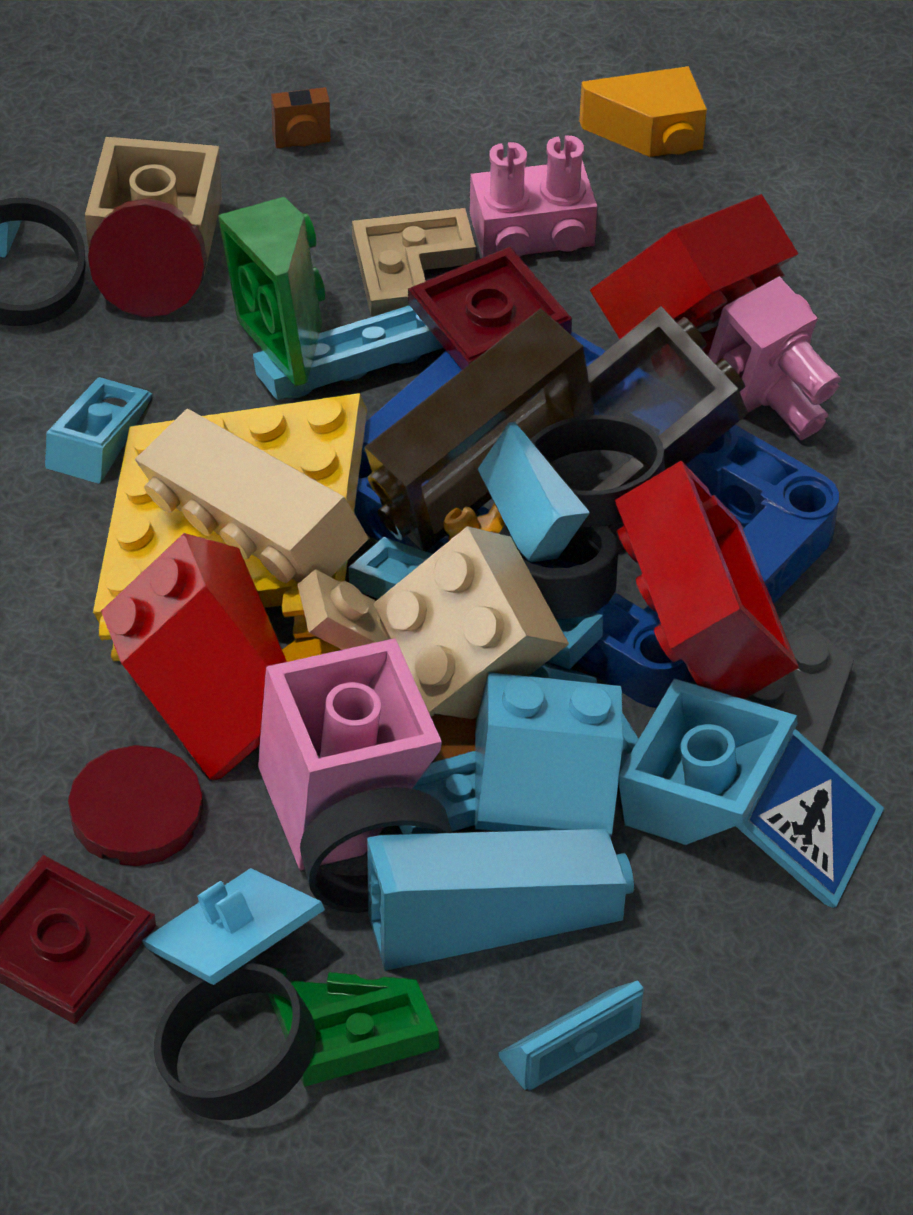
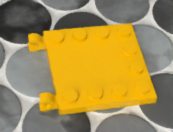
[93,393,367,661]

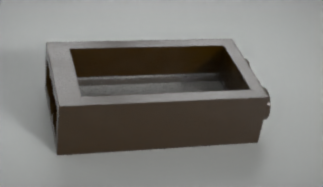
[549,306,749,528]
[365,308,595,552]

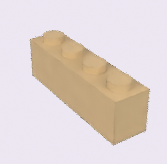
[135,408,369,583]

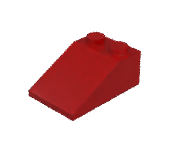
[101,533,287,780]

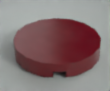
[88,198,207,317]
[68,745,203,866]

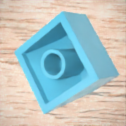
[475,672,623,838]
[618,678,798,845]

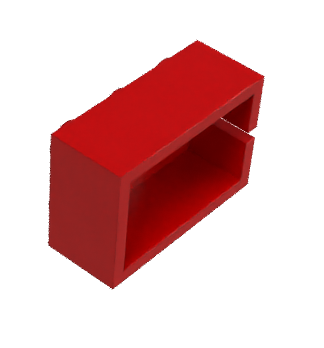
[590,194,799,339]
[615,461,799,699]

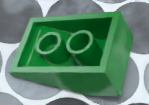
[218,196,325,386]

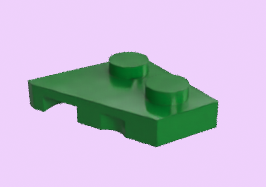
[268,968,440,1087]

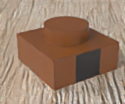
[271,87,331,148]

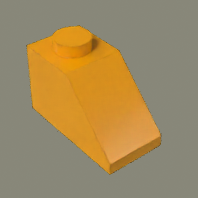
[579,66,707,157]

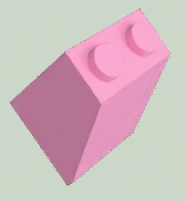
[258,638,442,870]

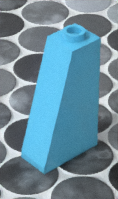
[367,829,634,971]

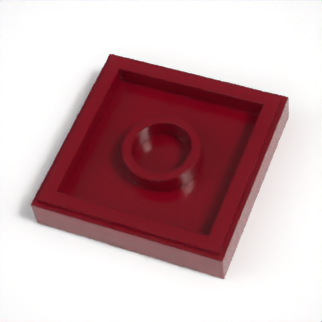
[408,247,572,370]
[0,855,156,1024]

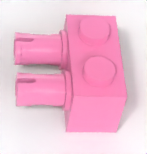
[470,136,597,258]
[708,276,841,440]

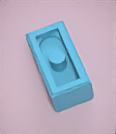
[45,377,152,484]
[478,422,590,563]

